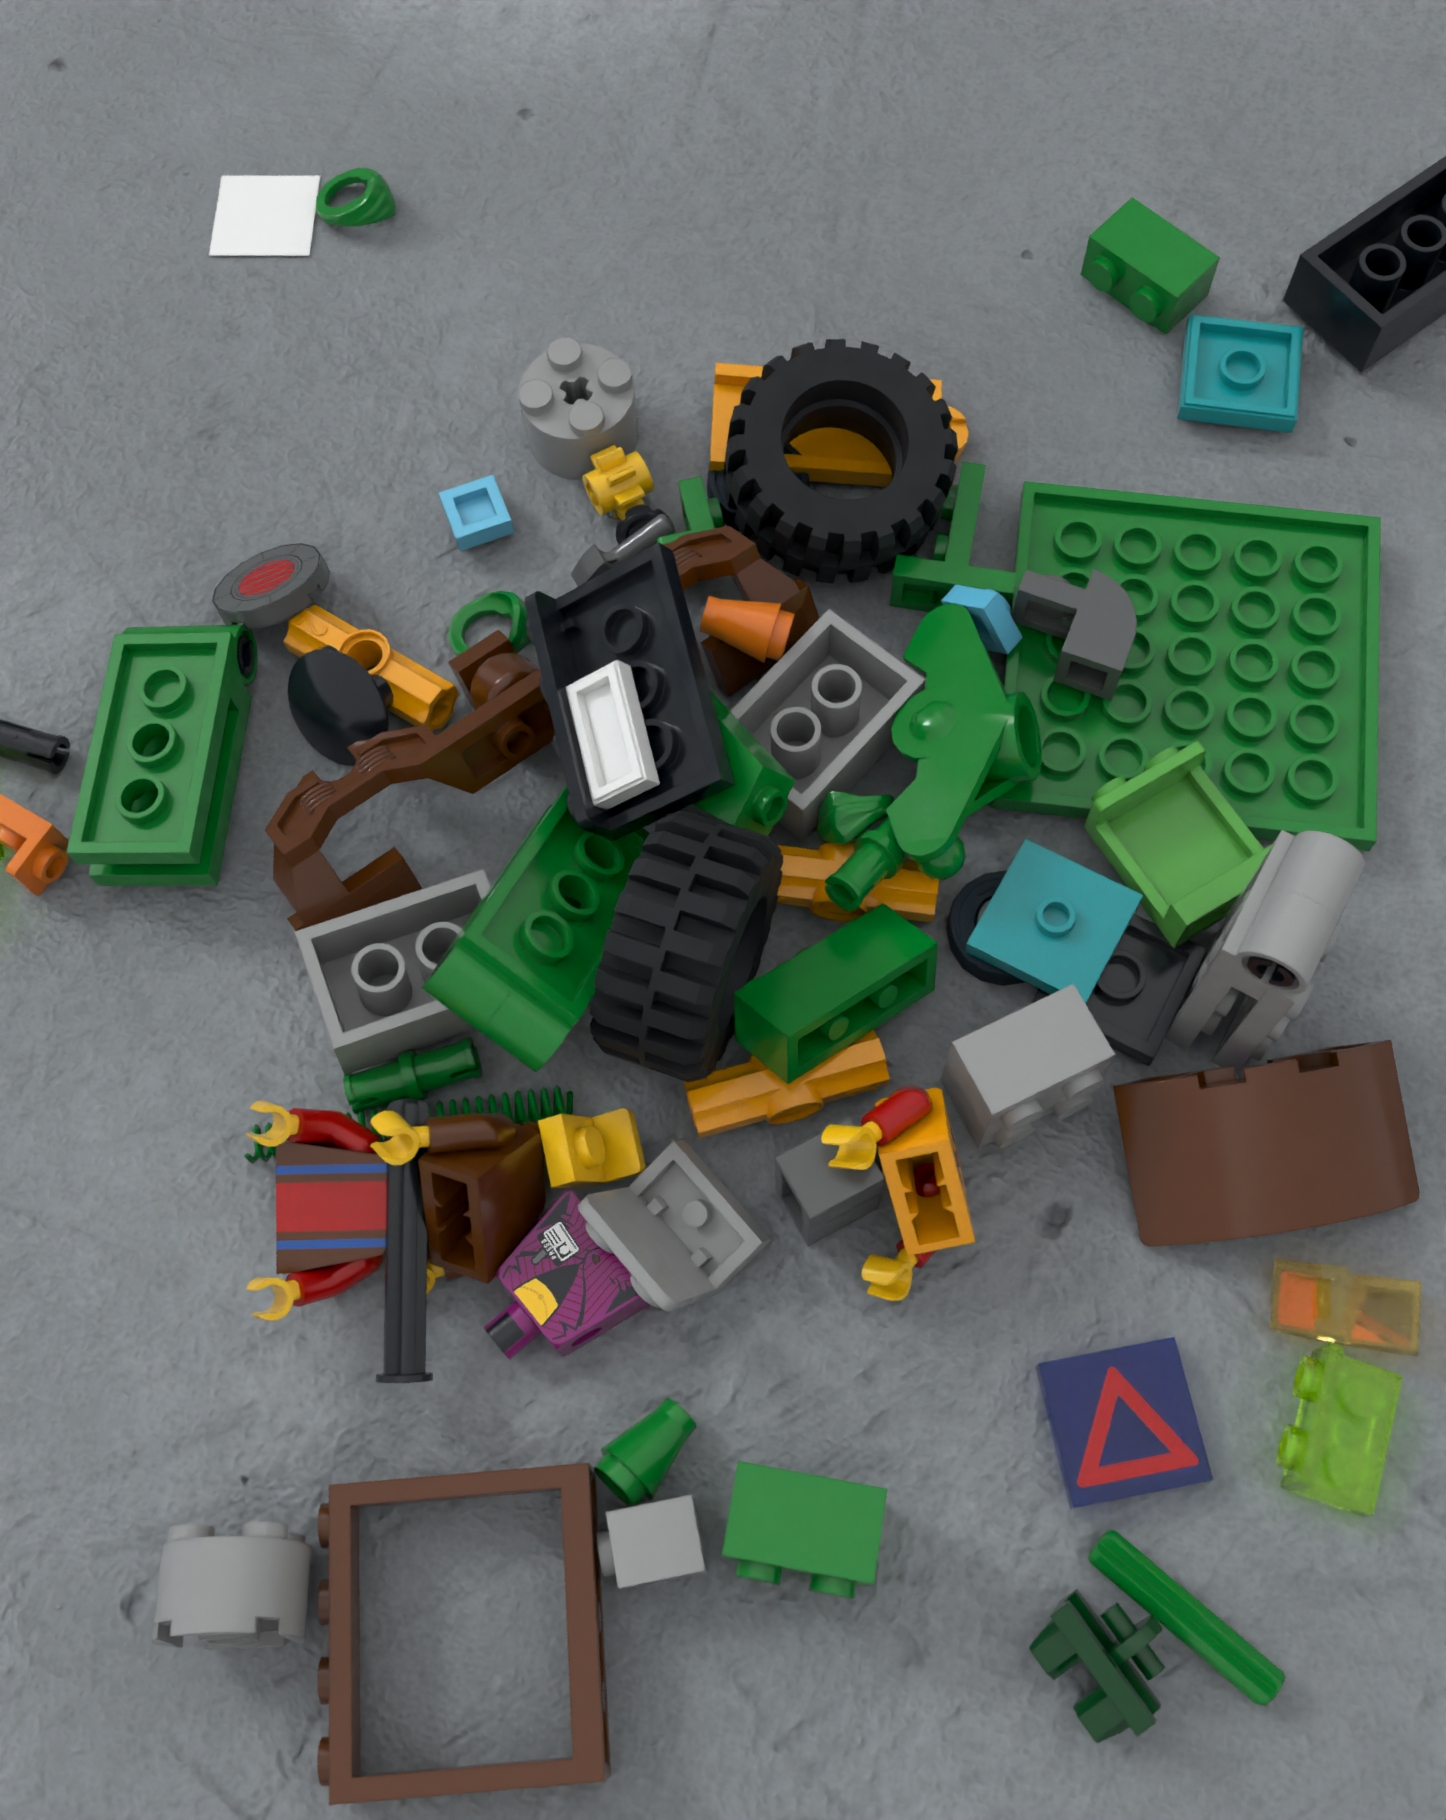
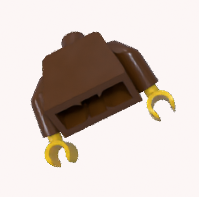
[370,1111,546,1294]

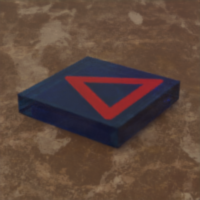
[1035,1337,1213,1509]

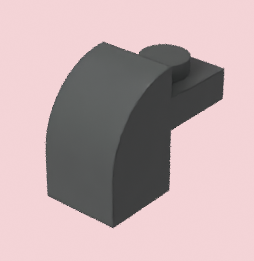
[1012,569,1137,701]

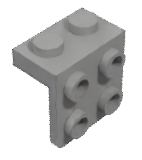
[578,1139,772,1312]

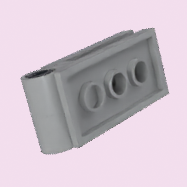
[1164,830,1365,1073]

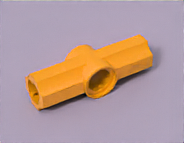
[283,604,459,731]
[777,842,939,923]
[683,1030,890,1139]

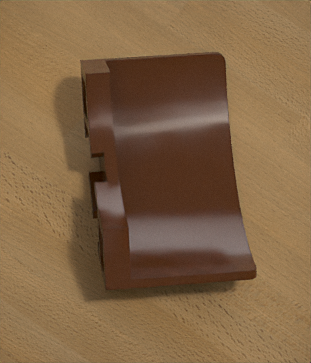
[1113,1040,1419,1247]

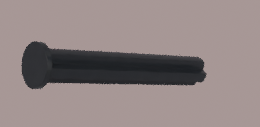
[376,1099,433,1383]

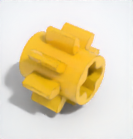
[582,445,654,520]

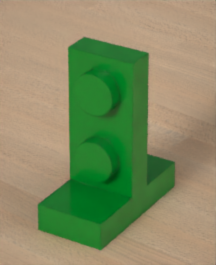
[889,461,1017,612]

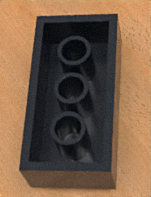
[1283,156,1446,372]

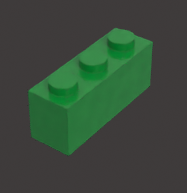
[734,903,938,1084]

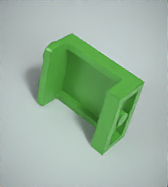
[1084,741,1273,949]

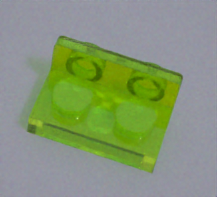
[1276,1342,1403,1517]

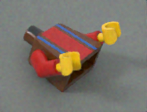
[246,1100,387,1321]

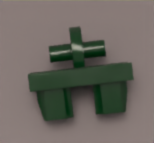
[1029,1589,1165,1743]

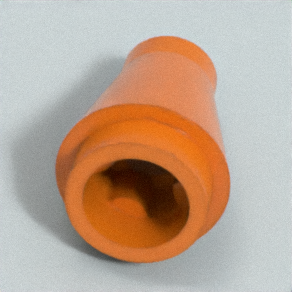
[699,596,795,664]

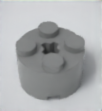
[518,337,639,480]
[152,1522,312,1650]

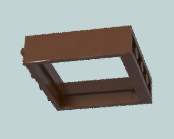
[317,1463,611,1805]

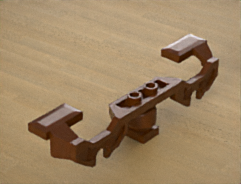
[265,526,819,931]

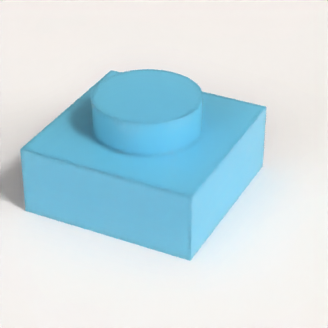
[438,474,514,551]
[941,584,1023,654]

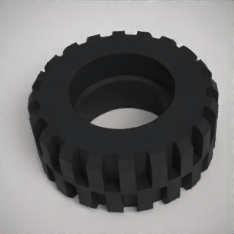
[723,339,958,584]
[590,810,783,1082]

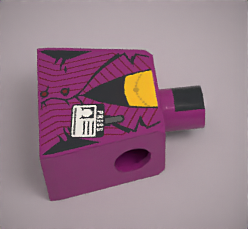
[484,1188,650,1360]

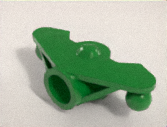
[886,603,1042,880]

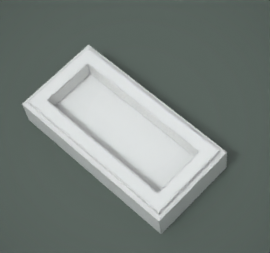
[565,660,660,810]

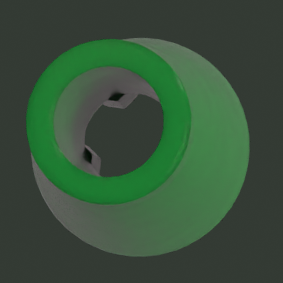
[593,1398,697,1507]

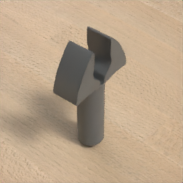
[571,514,675,586]

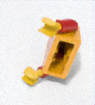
[821,1086,975,1301]

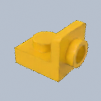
[538,1108,646,1189]

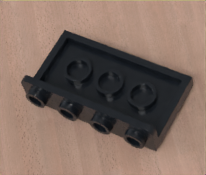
[525,543,735,840]

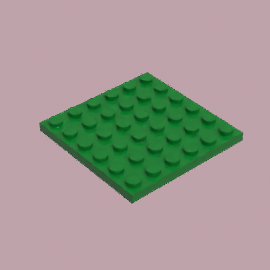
[991,481,1381,851]

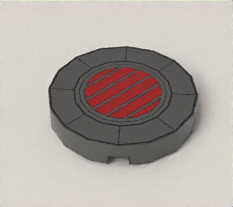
[212,543,330,630]

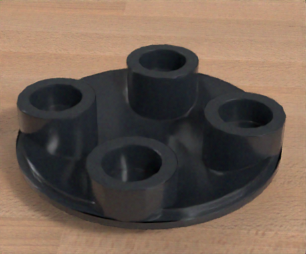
[288,645,394,766]

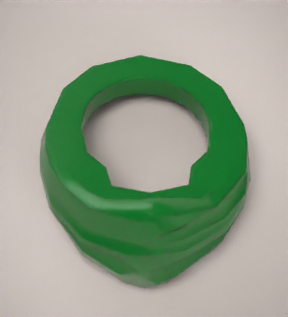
[316,168,396,227]
[447,591,531,656]
[817,791,895,845]

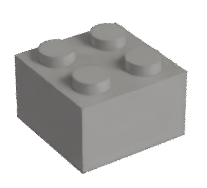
[940,984,1115,1149]

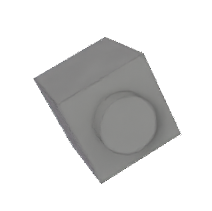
[597,1494,708,1590]

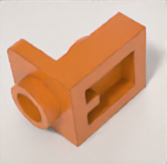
[0,794,69,896]

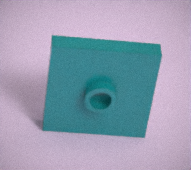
[1177,314,1303,433]
[965,838,1143,1004]

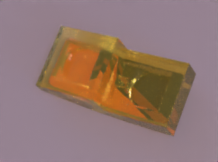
[1270,1259,1422,1357]

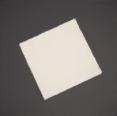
[209,175,320,256]

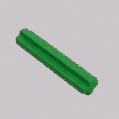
[1088,1530,1285,1706]

